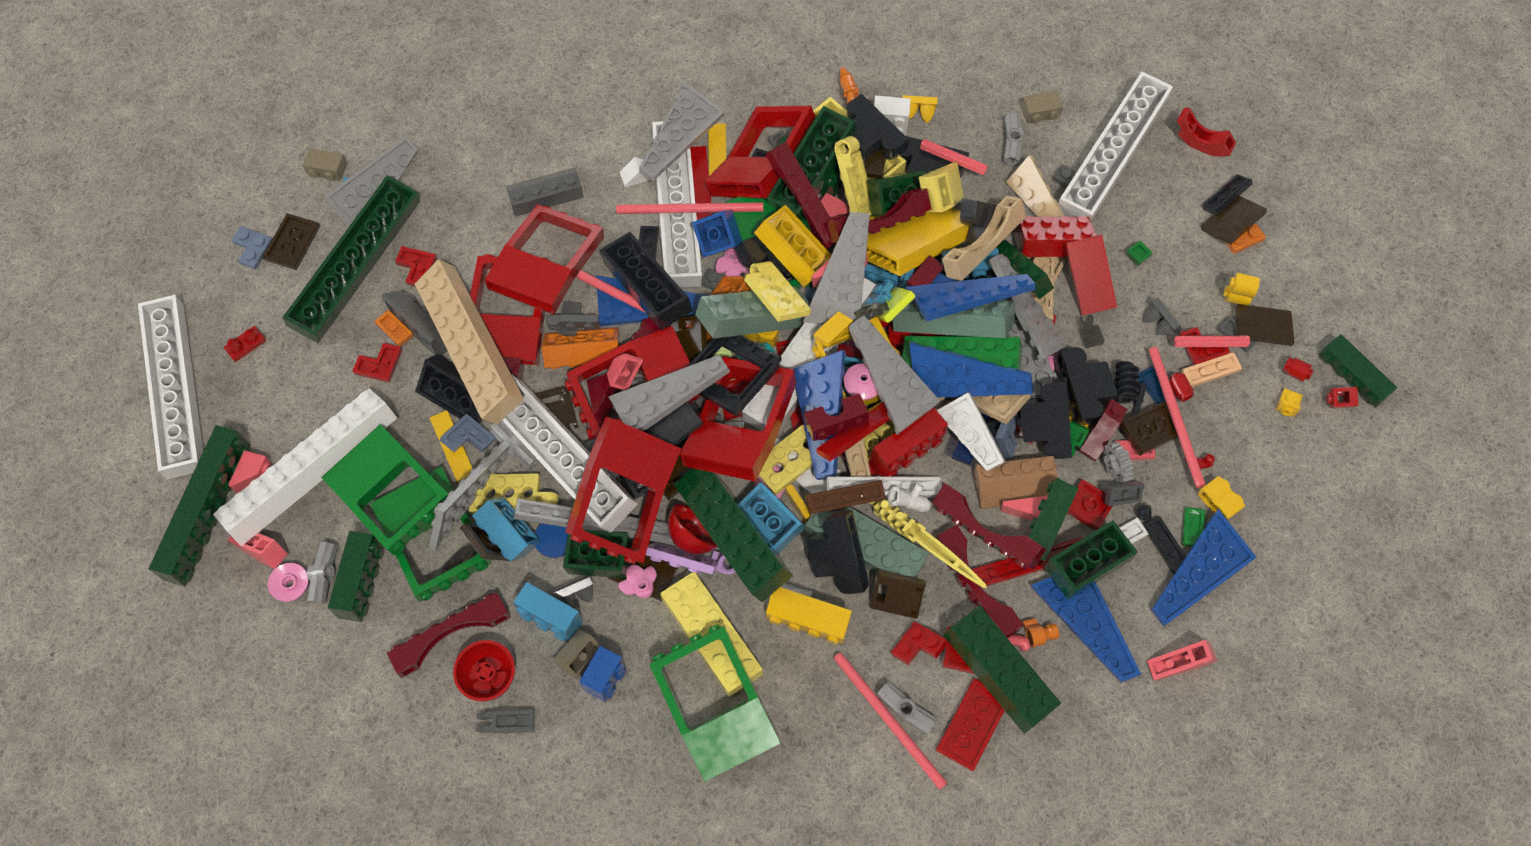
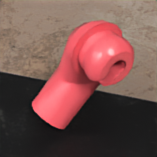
[1007,634,1031,651]

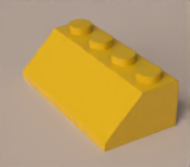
[754,205,832,287]
[766,587,852,645]

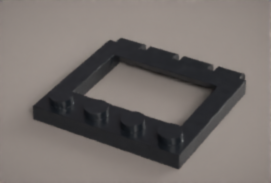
[687,335,782,417]

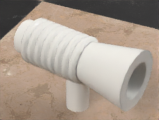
[887,483,931,512]

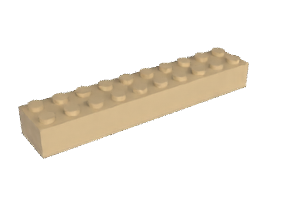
[415,259,524,424]

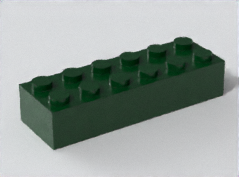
[767,106,857,222]
[943,605,1061,734]

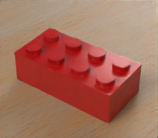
[1014,216,1096,257]
[868,408,948,477]

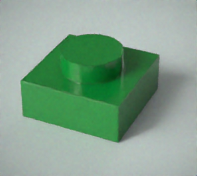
[1126,240,1153,266]

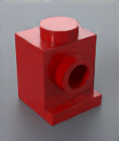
[1326,387,1358,408]

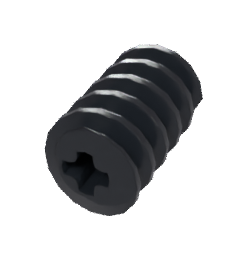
[1114,361,1140,404]

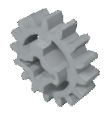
[1103,441,1134,483]

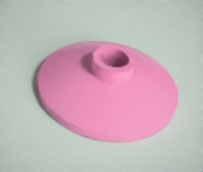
[844,364,878,400]
[268,563,309,602]

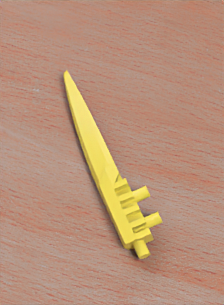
[869,499,987,588]

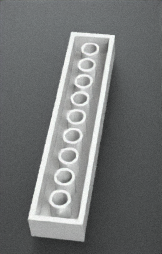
[1058,72,1173,221]
[652,122,702,287]
[742,278,876,434]
[138,295,203,480]
[502,375,638,533]
[213,388,397,546]

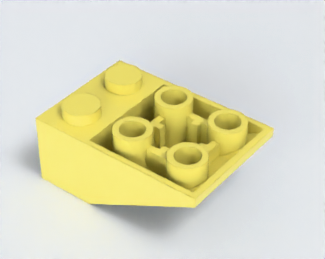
[919,162,964,212]

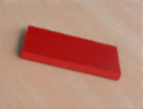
[1065,234,1117,316]
[936,678,1005,772]

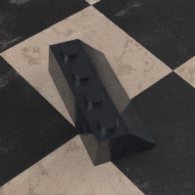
[415,354,483,424]
[644,399,704,446]

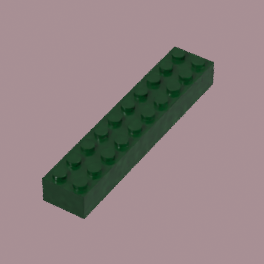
[282,175,420,344]

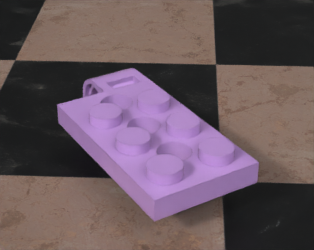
[646,542,735,574]

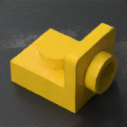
[1276,388,1303,417]

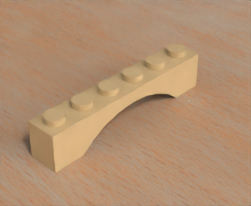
[942,196,1026,281]

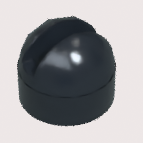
[1136,505,1152,521]

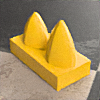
[902,95,938,123]

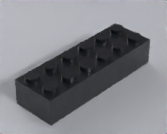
[599,232,693,331]

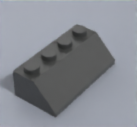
[506,167,584,217]
[381,291,448,356]

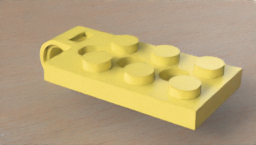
[835,136,871,216]
[744,261,811,322]
[759,424,813,496]
[469,474,559,514]

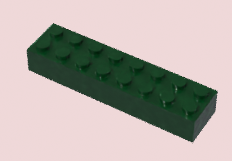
[148,425,250,587]
[673,468,793,602]

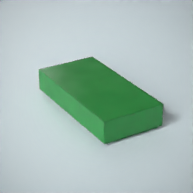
[1182,507,1205,547]

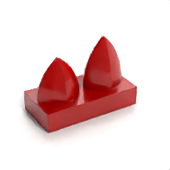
[223,326,266,363]

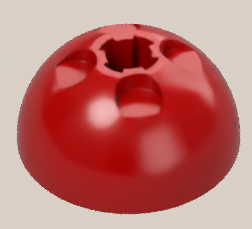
[668,504,717,555]
[453,640,515,702]

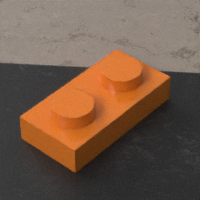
[1225,224,1266,254]
[374,310,414,347]

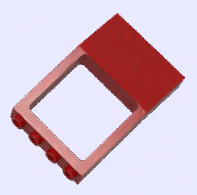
[705,105,816,198]
[485,204,604,315]
[470,254,551,366]
[564,326,702,440]
[680,357,796,482]
[565,417,681,564]

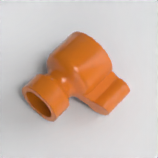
[1022,618,1059,648]

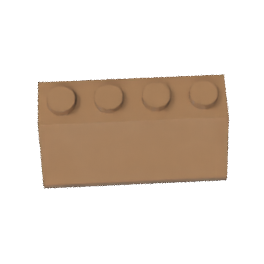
[974,456,1058,509]

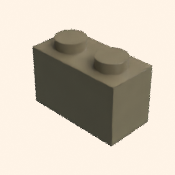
[1021,90,1063,123]
[302,148,348,181]
[553,629,601,679]

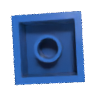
[692,209,743,258]
[579,646,626,702]

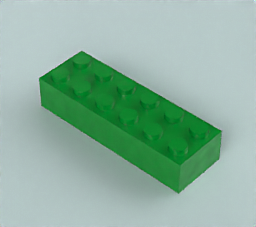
[903,336,1023,370]

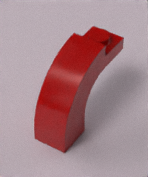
[1177,107,1236,156]

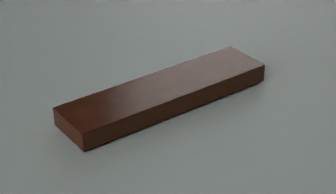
[805,480,886,515]

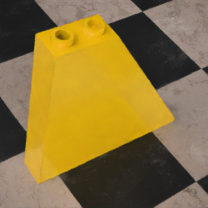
[833,208,969,276]

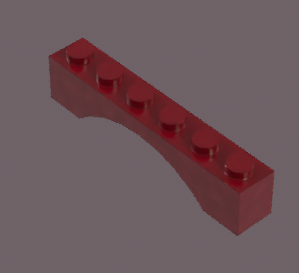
[765,142,835,249]
[826,188,932,243]
[932,483,1047,569]
[936,525,1023,637]
[386,592,511,679]

